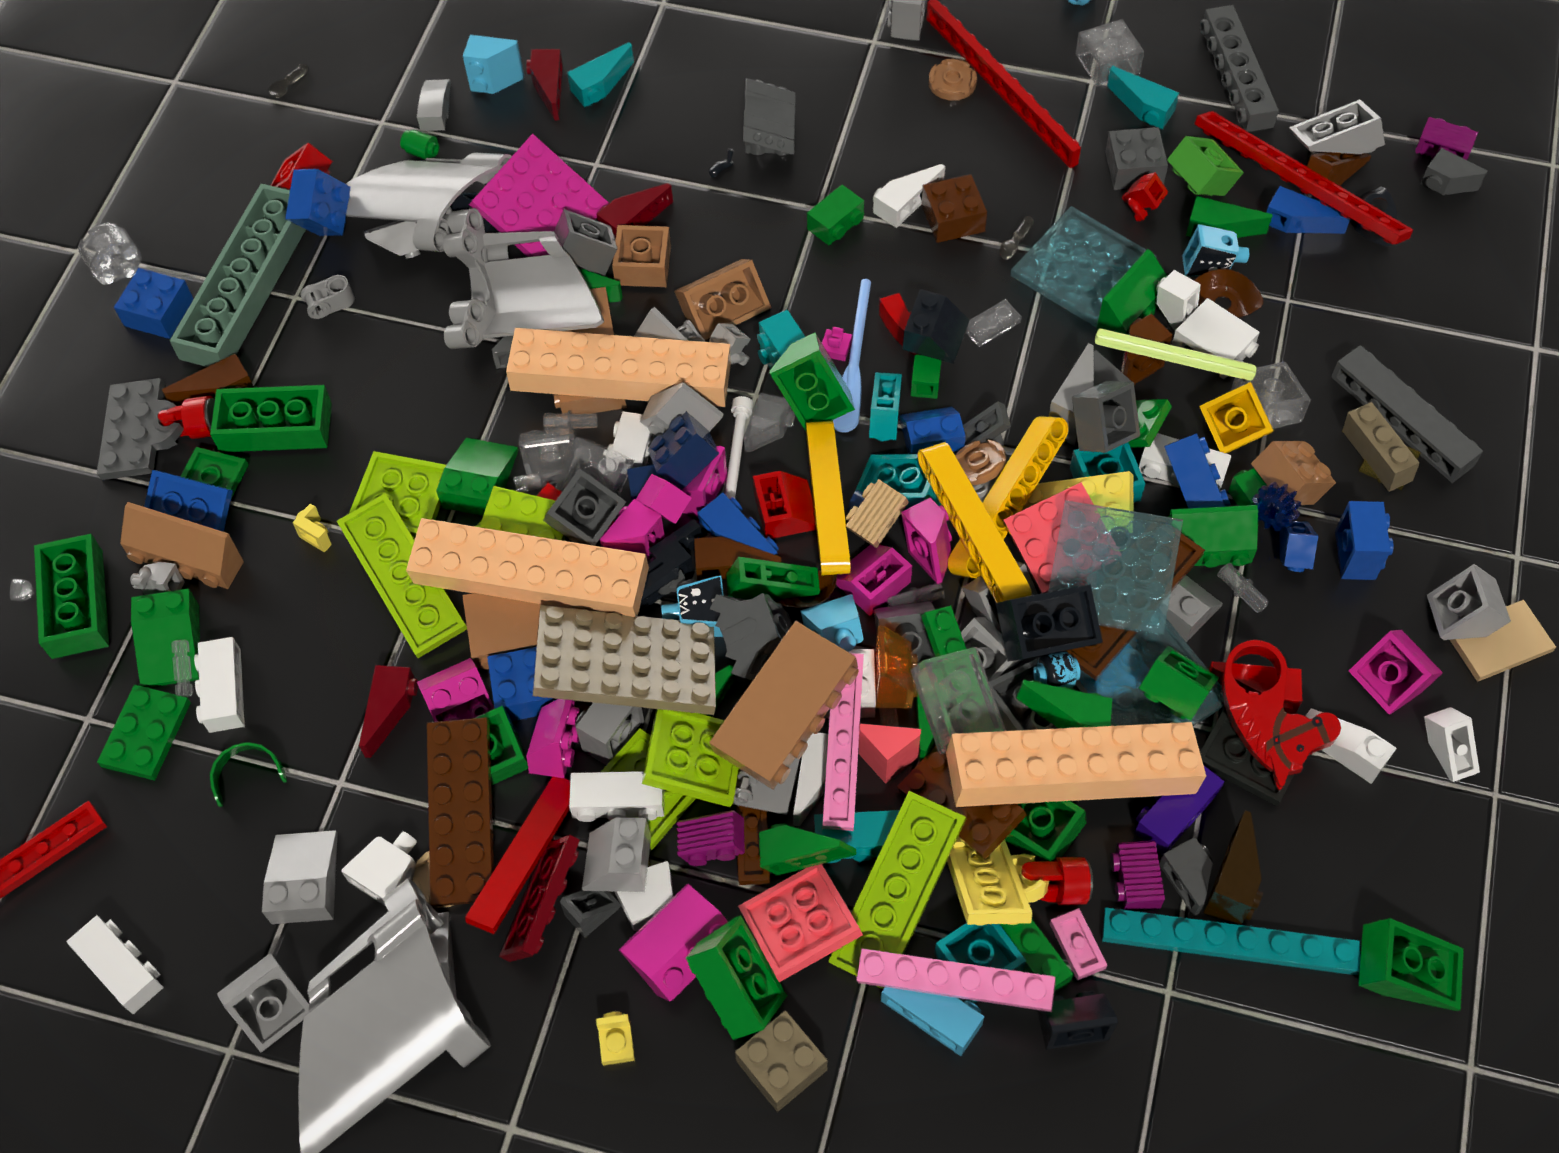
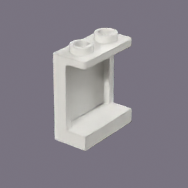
[1172,298,1260,379]

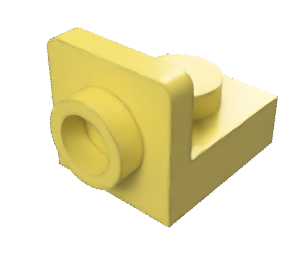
[293,504,332,553]
[596,1012,635,1066]

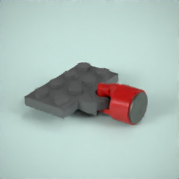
[97,378,215,480]

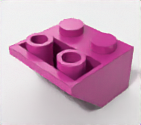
[600,499,665,561]
[836,545,912,616]
[417,658,494,722]
[526,699,579,778]

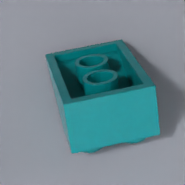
[855,454,941,515]

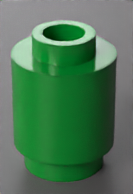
[400,129,439,160]

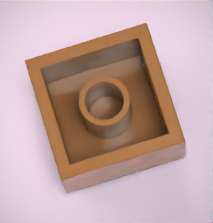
[612,225,671,287]
[1251,441,1336,506]

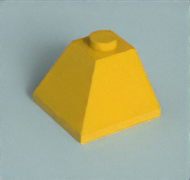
[1200,382,1274,453]

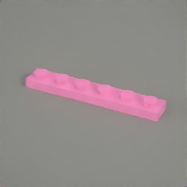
[822,653,864,831]
[857,949,1056,1012]

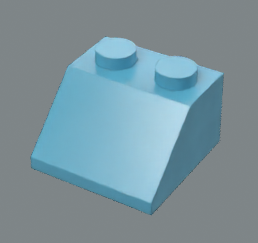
[463,35,524,94]

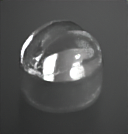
[10,578,34,602]

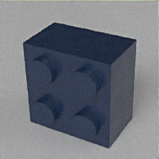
[648,411,720,491]

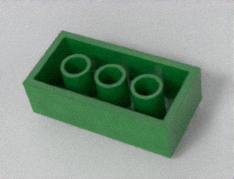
[210,385,332,452]
[34,534,109,659]

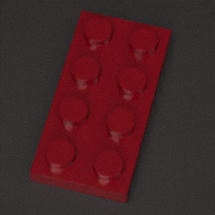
[499,835,580,962]

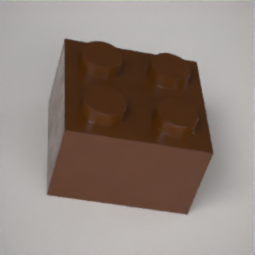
[921,174,987,243]

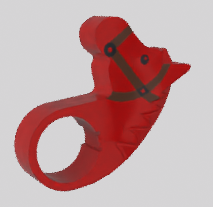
[1222,640,1341,790]

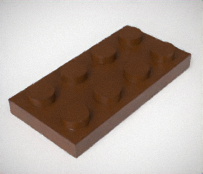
[897,744,1027,860]

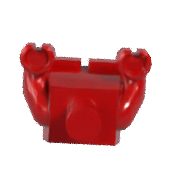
[1123,172,1168,222]

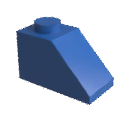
[1280,519,1318,572]

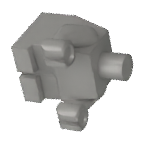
[709,323,750,366]
[130,562,185,595]

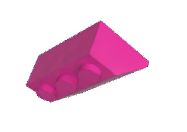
[619,884,728,1002]

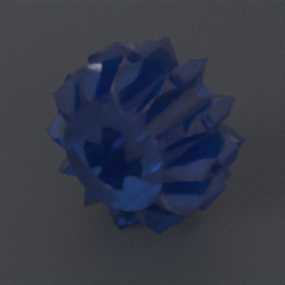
[1252,482,1301,531]

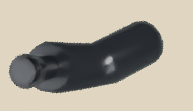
[709,148,734,177]

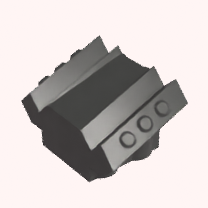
[743,78,796,155]
[710,593,792,680]

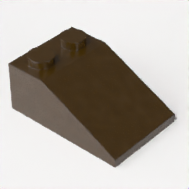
[1203,810,1263,925]

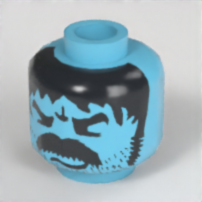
[1033,651,1080,689]

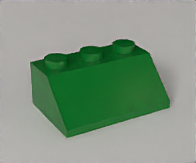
[1096,249,1167,335]
[769,332,855,431]
[1167,505,1258,568]
[686,915,787,1040]

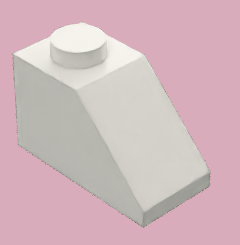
[1156,270,1201,331]
[1424,707,1480,782]

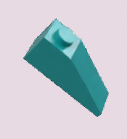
[567,42,634,107]
[1107,66,1179,129]
[869,372,902,441]

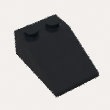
[996,584,1103,662]

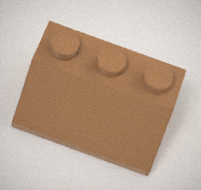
[674,259,771,340]

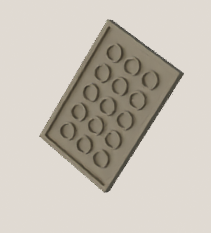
[532,605,716,715]

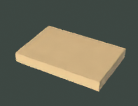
[1450,600,1556,682]

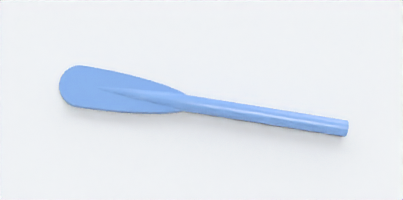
[833,279,871,432]

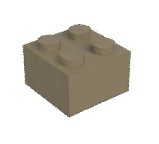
[735,1010,827,1112]

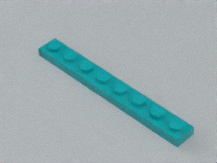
[1102,908,1360,975]

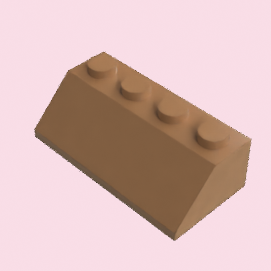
[120,502,244,589]

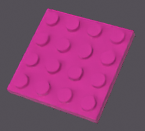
[469,134,609,257]

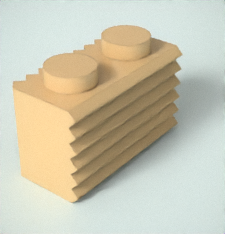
[846,479,909,548]

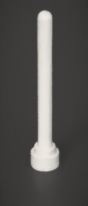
[725,396,754,499]

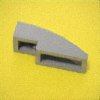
[417,79,450,131]

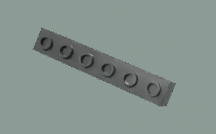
[1200,5,1279,132]

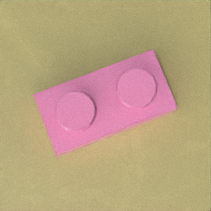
[1050,909,1107,981]

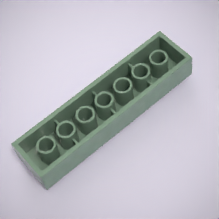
[170,184,306,367]

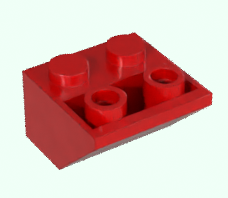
[753,471,816,539]

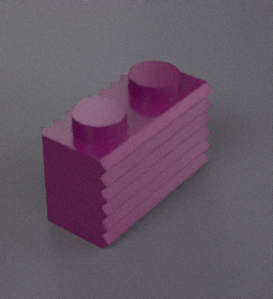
[1415,117,1478,160]
[677,810,745,866]
[1110,840,1165,911]

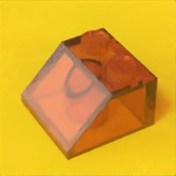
[874,626,919,708]

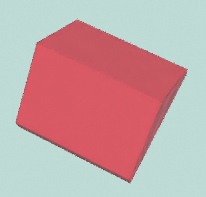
[858,724,921,784]

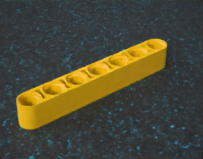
[948,416,1068,578]
[806,420,851,576]
[917,442,1032,603]

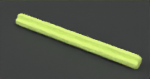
[1095,329,1256,381]

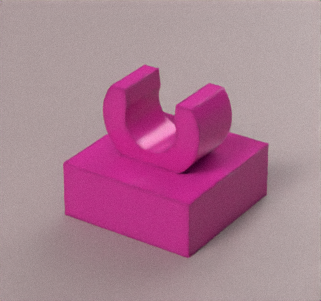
[822,327,852,361]

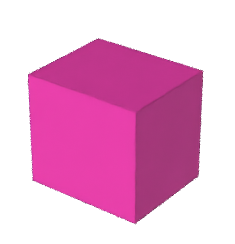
[636,474,692,524]

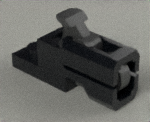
[639,519,702,612]

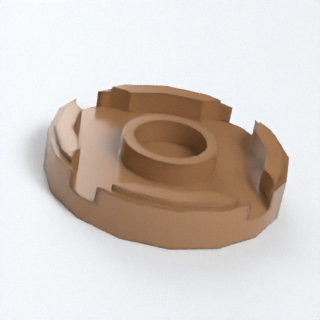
[929,59,977,100]
[955,440,1007,485]

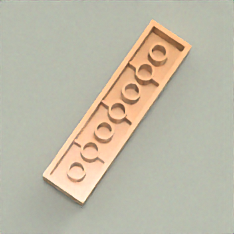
[506,328,731,407]
[406,518,649,618]
[946,722,1206,807]

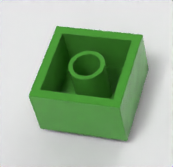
[1167,136,1244,196]

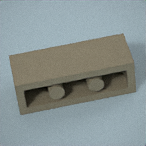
[1342,402,1419,492]

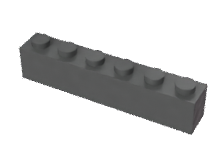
[1331,345,1483,483]

